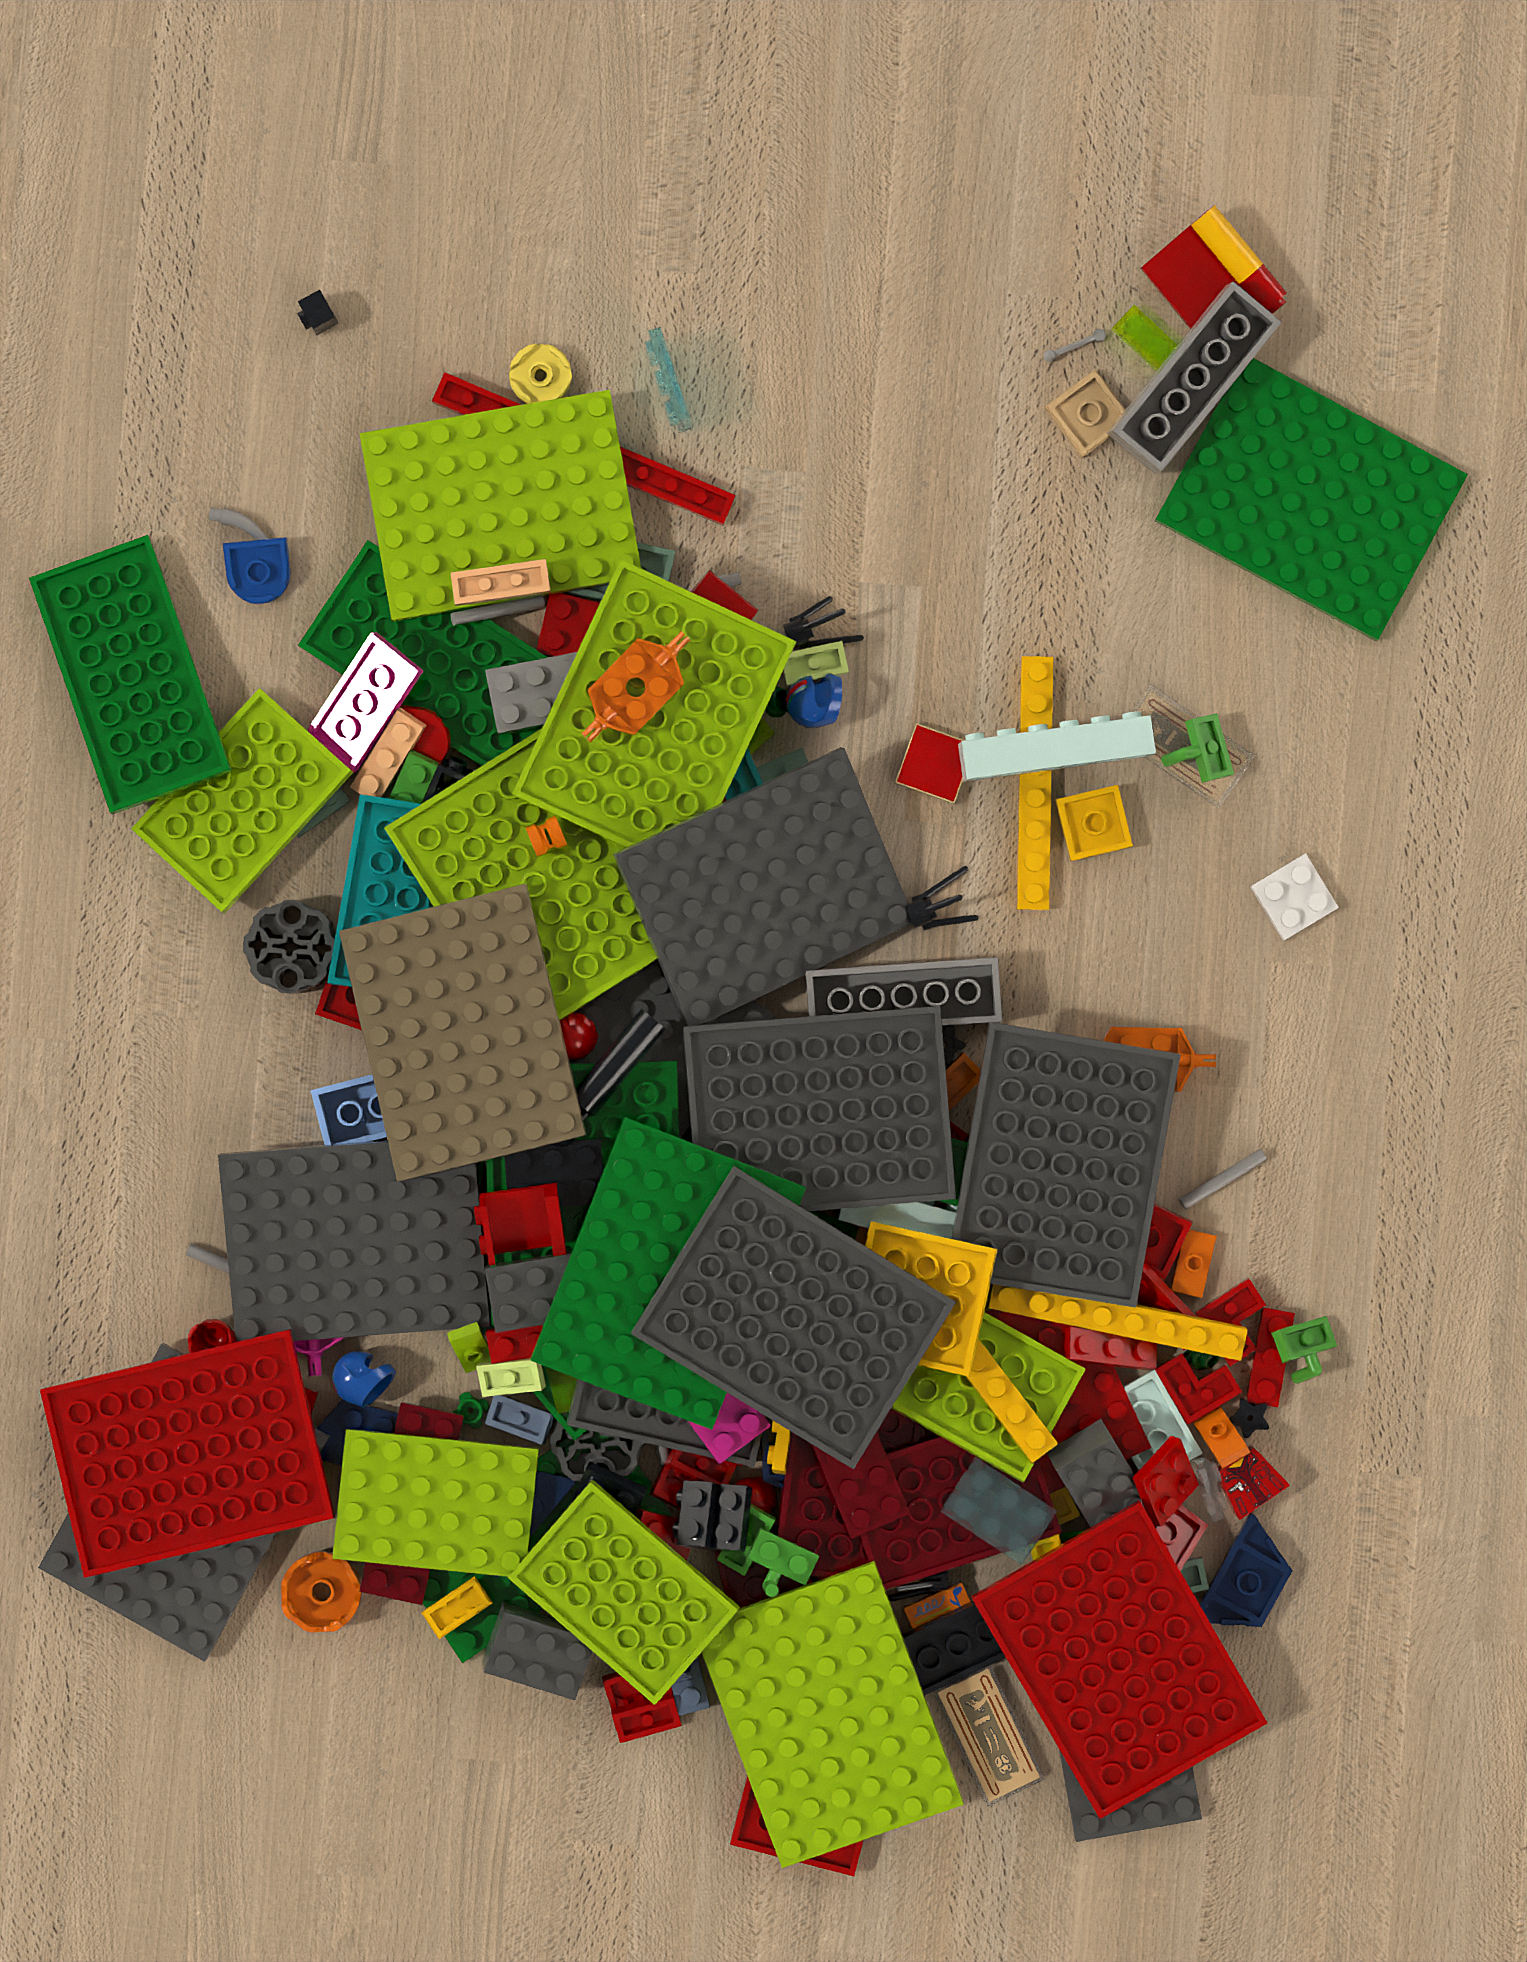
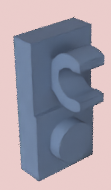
[485,1395,554,1445]
[672,1657,710,1715]

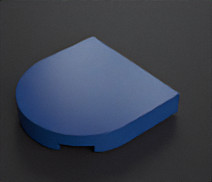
[223,537,291,604]

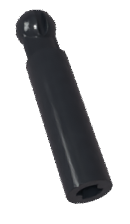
[553,1009,666,1147]

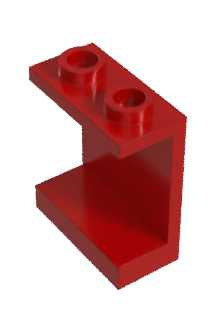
[474,1183,566,1266]

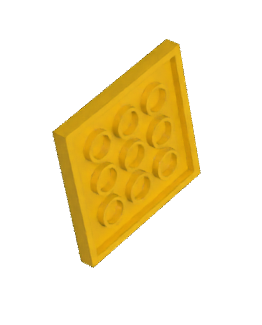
[865,1221,998,1376]

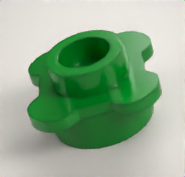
[453,1392,489,1429]

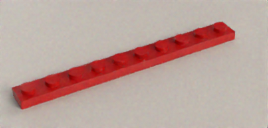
[432,372,736,526]

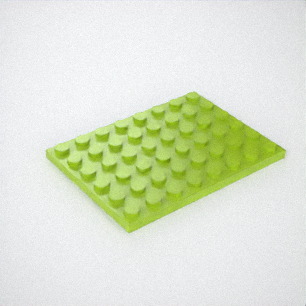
[359,390,641,622]
[512,559,796,848]
[384,729,657,1020]
[702,1561,964,1868]

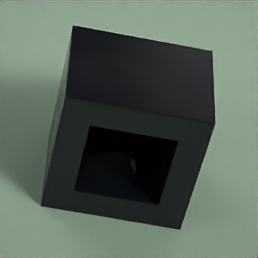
[297,289,339,336]

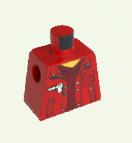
[1214,1445,1290,1520]

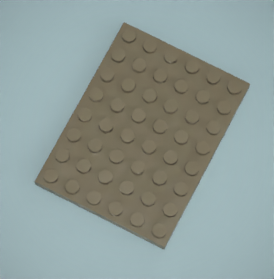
[339,884,587,1182]

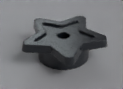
[942,1026,966,1065]
[1229,1398,1269,1438]

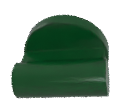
[1183,1350,1219,1370]

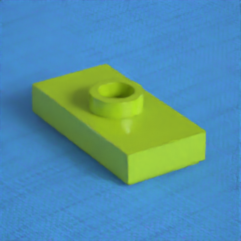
[447,1322,491,1373]

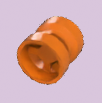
[525,815,567,857]

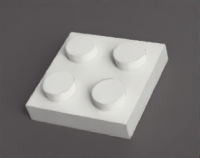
[1250,853,1339,941]

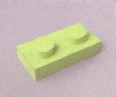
[783,641,849,686]
[476,1358,546,1397]

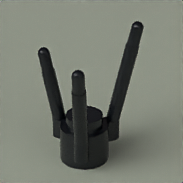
[783,596,864,650]
[906,866,979,930]
[888,1570,948,1602]

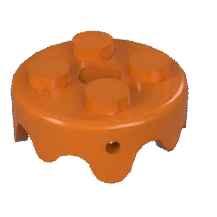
[281,1551,362,1633]

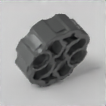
[243,900,335,994]
[550,1404,646,1481]

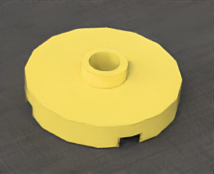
[509,344,572,404]

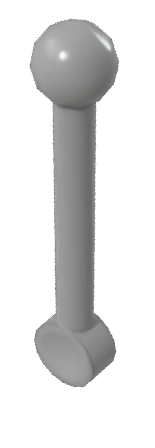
[1044,329,1106,362]

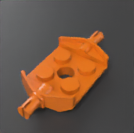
[581,631,691,743]
[1102,1026,1216,1092]

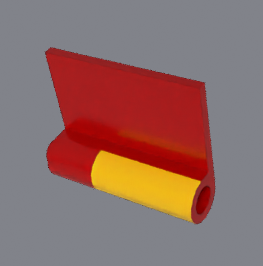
[1140,205,1287,329]

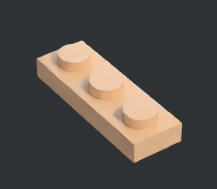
[451,559,551,606]
[350,708,427,798]

